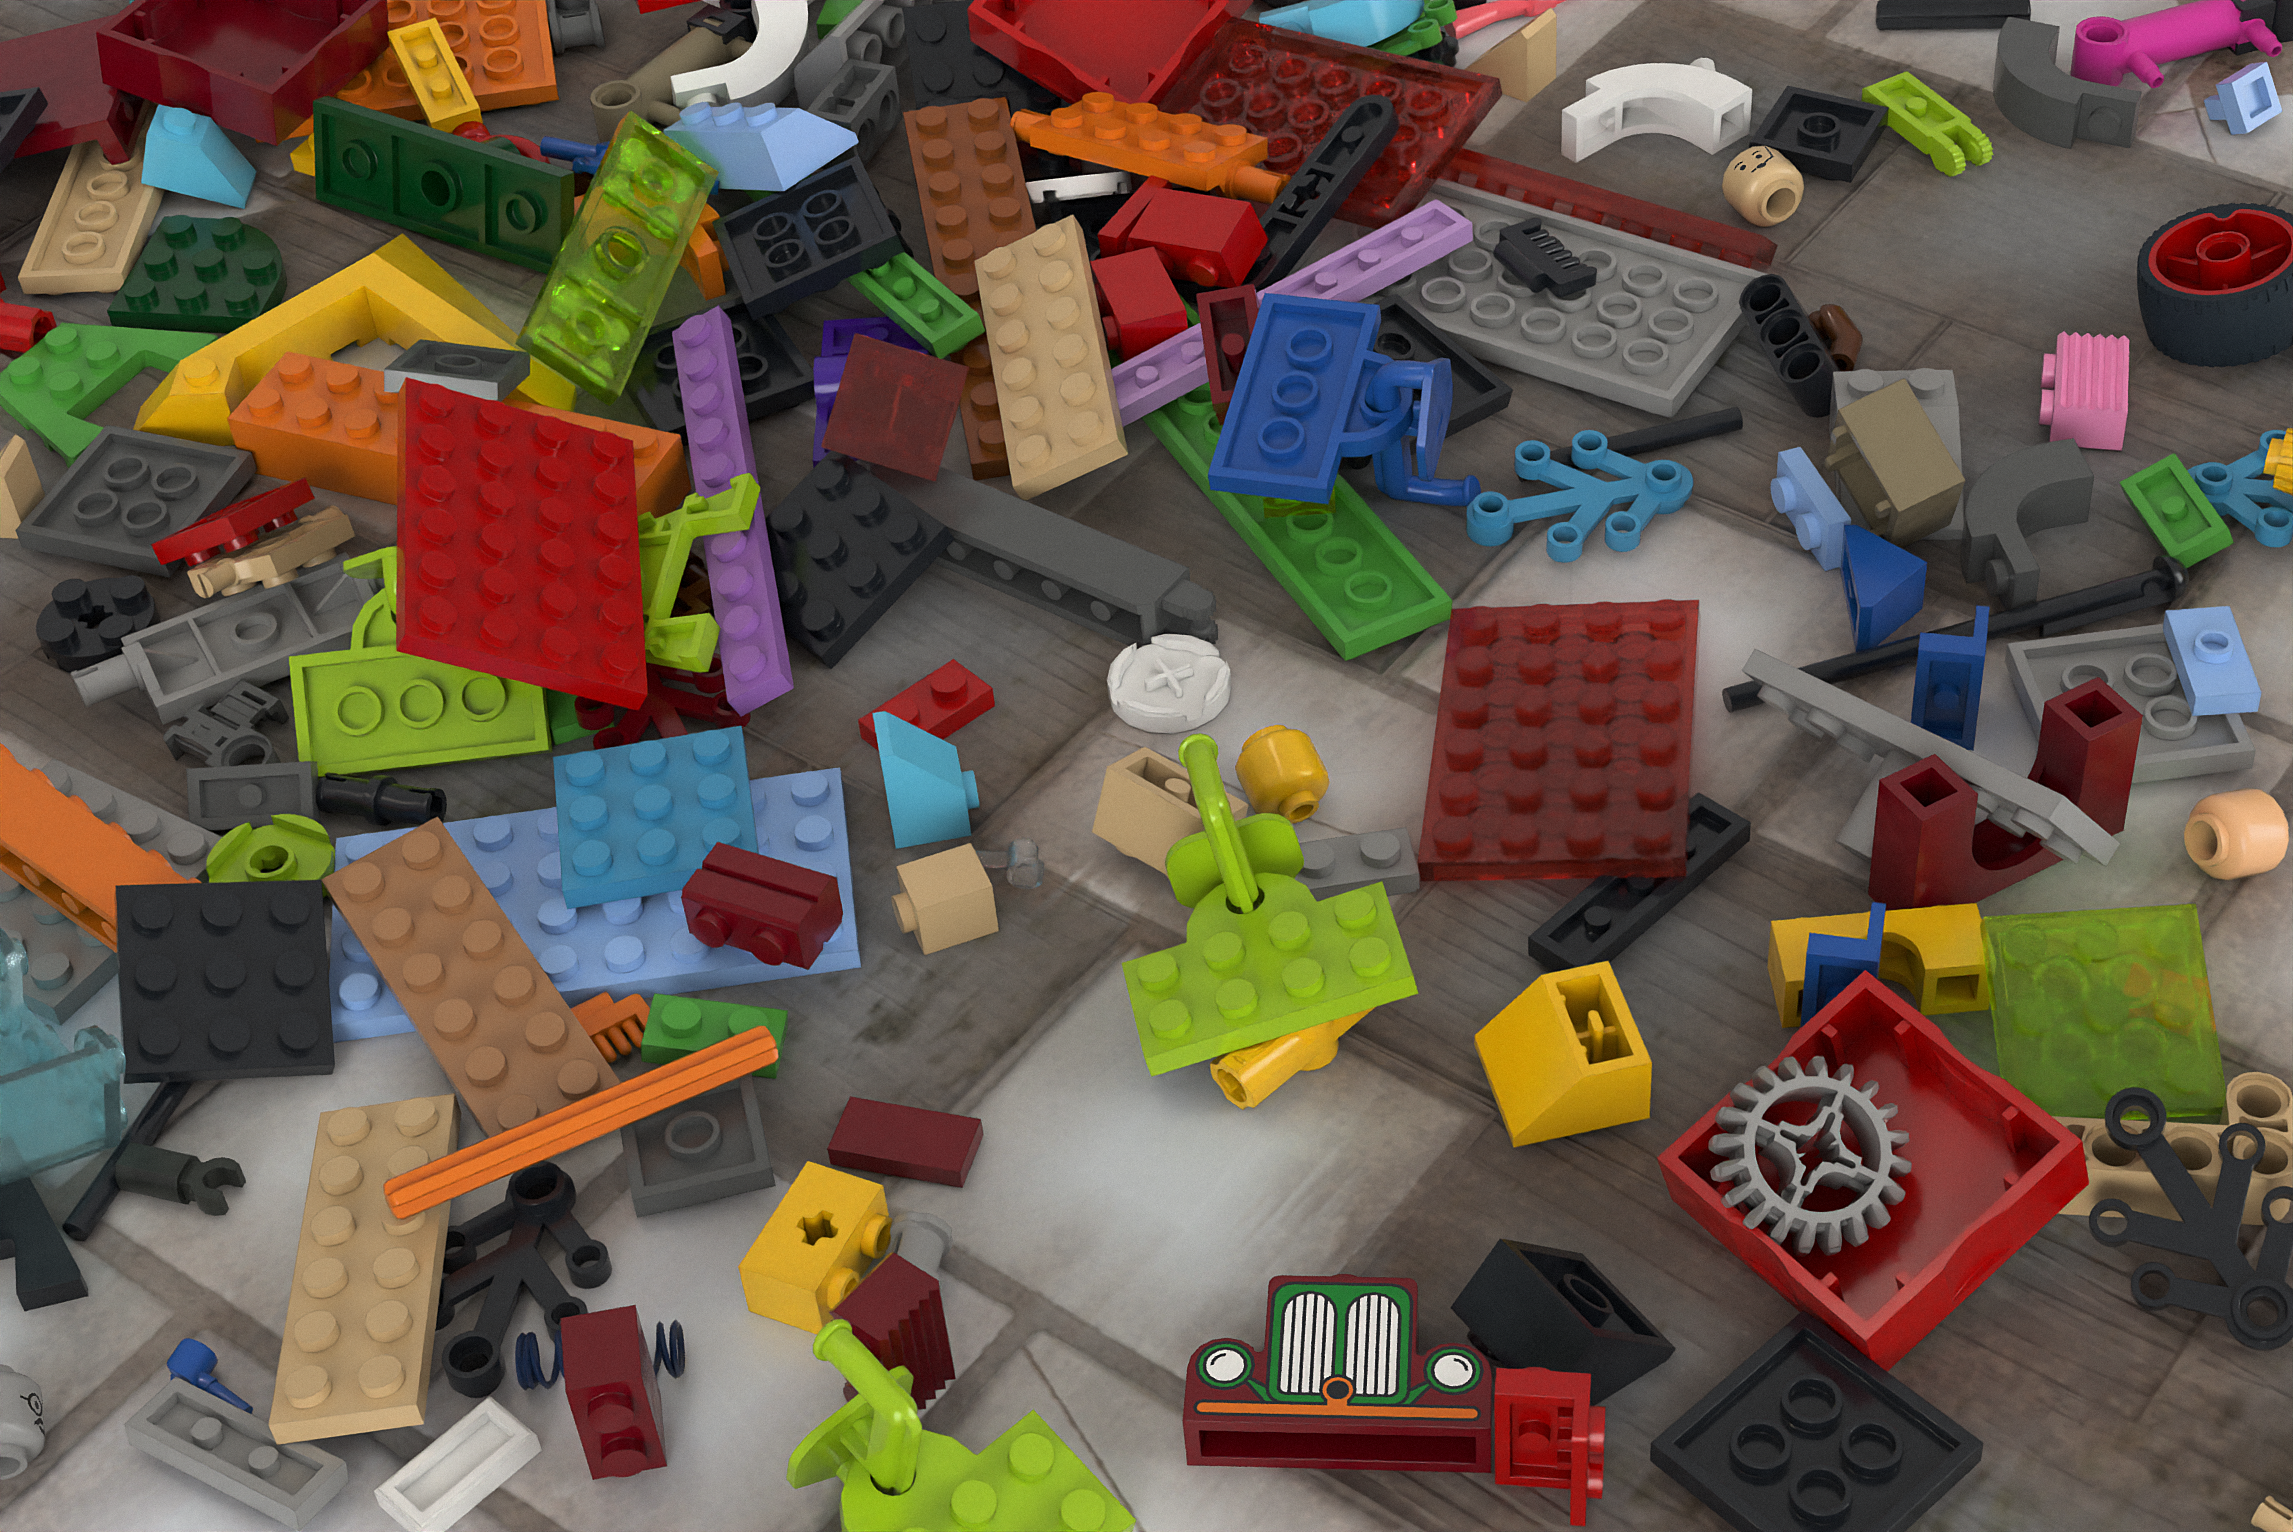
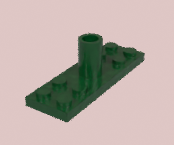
[313,96,574,278]

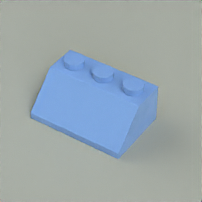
[663,102,859,191]

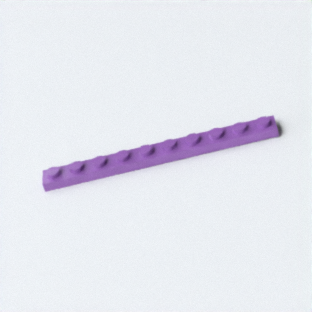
[672,305,794,717]

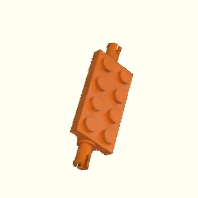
[1010,92,1291,205]

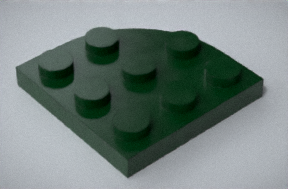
[107,215,287,334]

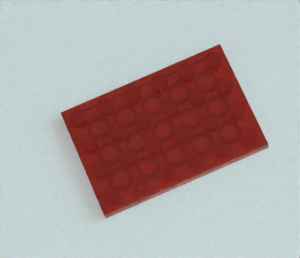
[1157,17,1503,230]
[1417,599,1701,882]

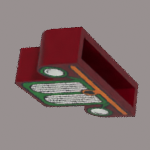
[1182,1274,1492,1473]

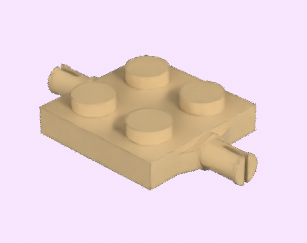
[187,505,355,598]

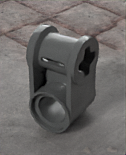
[548,0,606,55]

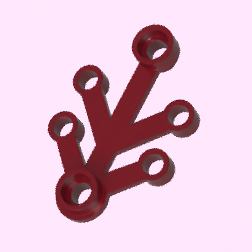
[574,653,751,750]

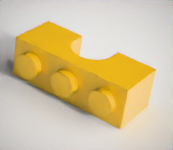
[1767,903,1995,1028]

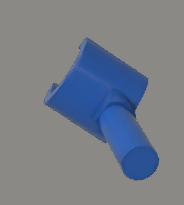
[167,1338,253,1414]

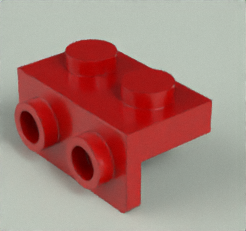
[1494,1367,1606,1526]

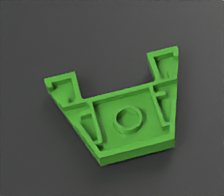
[0,322,218,468]

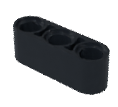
[1739,274,1841,418]

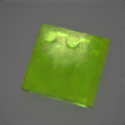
[1980,903,2226,1120]

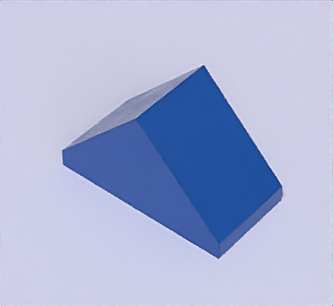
[1840,525,1927,652]

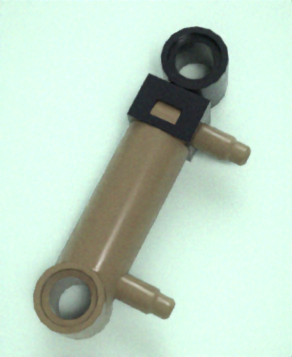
[590,0,758,146]

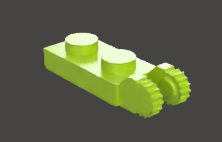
[1861,71,1994,177]

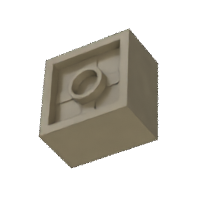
[1824,378,1965,548]

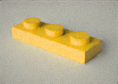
[387,18,483,134]

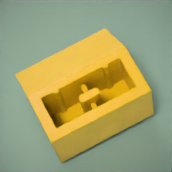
[1474,961,1652,1148]

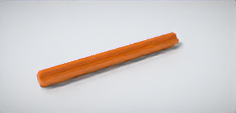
[383,1025,779,1220]

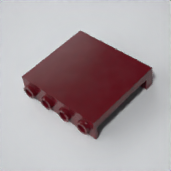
[0,14,151,165]

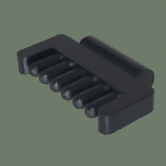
[1493,218,1597,297]

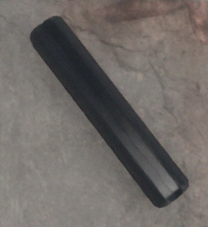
[1875,0,2031,30]

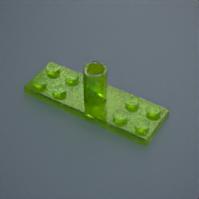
[515,110,719,406]

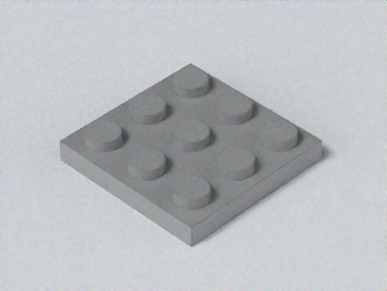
[2005,624,2256,784]

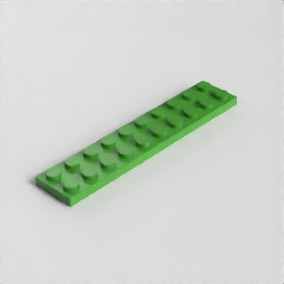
[1107,292,1452,661]

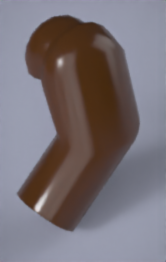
[1809,304,1863,371]

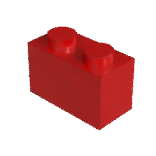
[1128,188,1269,288]
[1089,246,1188,364]

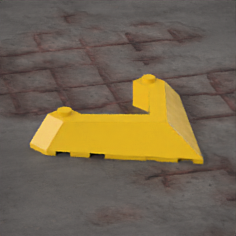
[133,233,577,446]

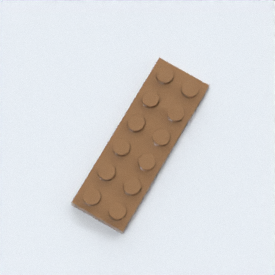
[321,817,621,1138]

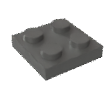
[384,339,530,402]
[620,1073,776,1218]

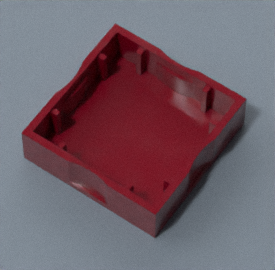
[96,0,390,146]

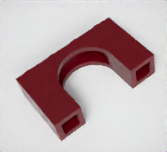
[1868,677,2143,911]

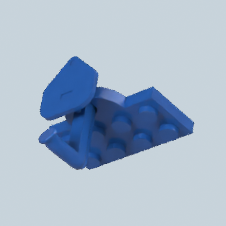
[1208,293,1481,508]

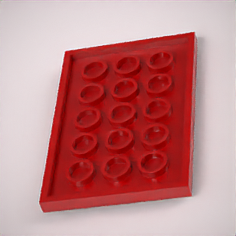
[396,377,648,711]

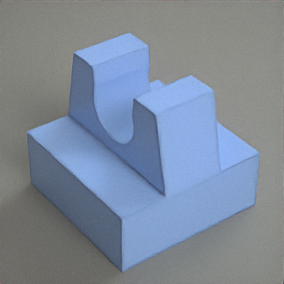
[2204,62,2282,135]

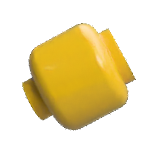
[1235,725,1330,824]

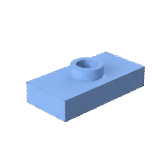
[2162,606,2261,716]

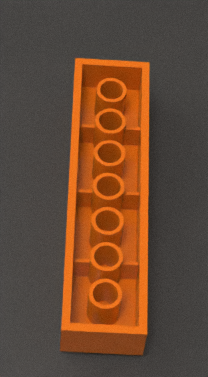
[227,351,691,519]

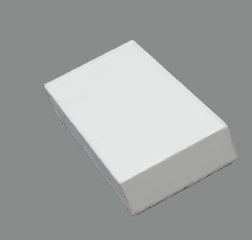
[374,1396,542,1532]

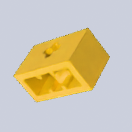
[738,1161,893,1334]

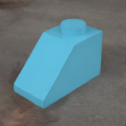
[141,104,256,209]
[872,711,980,849]

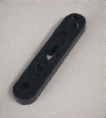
[1220,95,1399,293]

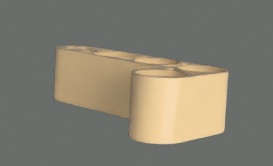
[2052,1072,2293,1225]

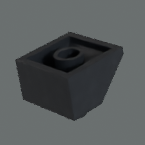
[1450,1238,1676,1406]

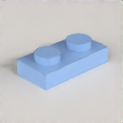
[1770,447,1851,571]

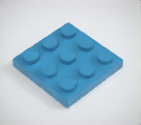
[553,726,759,909]

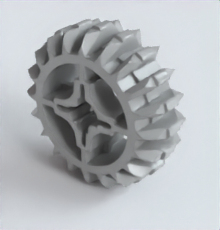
[1708,1056,1912,1257]

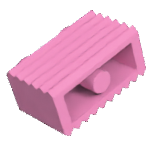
[2039,331,2129,451]

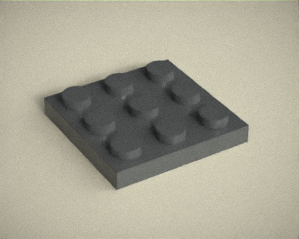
[15,425,257,578]

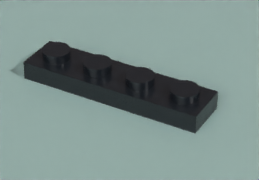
[1528,792,1751,972]

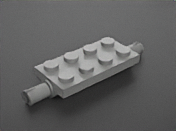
[71,552,385,724]

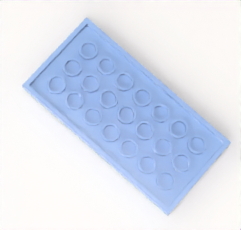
[329,767,861,1043]

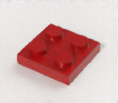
[151,477,315,567]

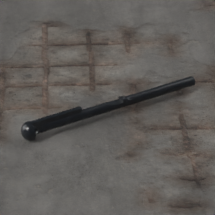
[1722,555,2189,713]

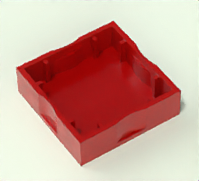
[967,0,1254,112]
[1657,970,2089,1372]

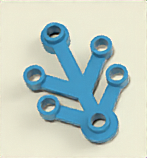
[1466,430,1693,563]
[2187,430,2293,547]

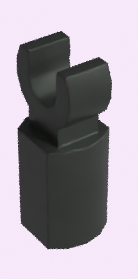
[115,1142,246,1216]

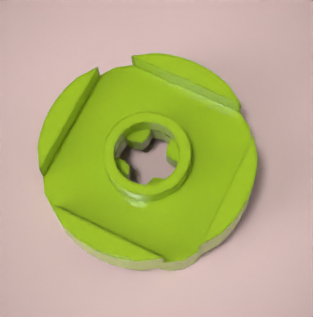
[206,814,335,898]

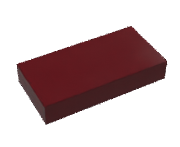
[827,1096,984,1188]

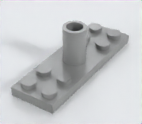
[1742,649,2120,867]

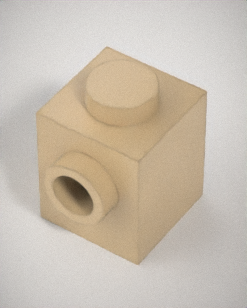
[891,843,999,955]

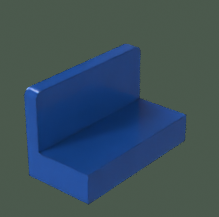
[1911,605,1990,751]
[1800,902,1886,1028]

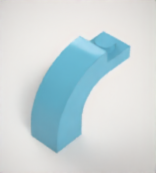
[1259,0,1424,67]

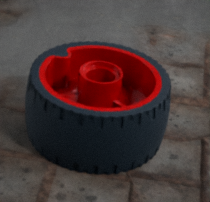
[2137,203,2293,367]

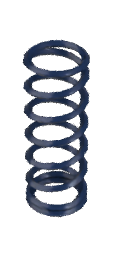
[515,1319,685,1391]

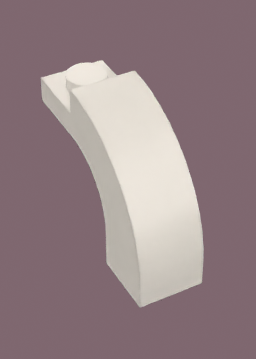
[671,0,809,111]
[1561,63,1752,163]

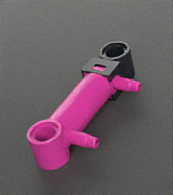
[2070,0,2293,88]

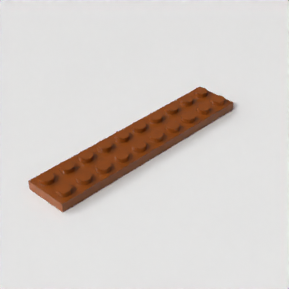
[903,97,1036,481]

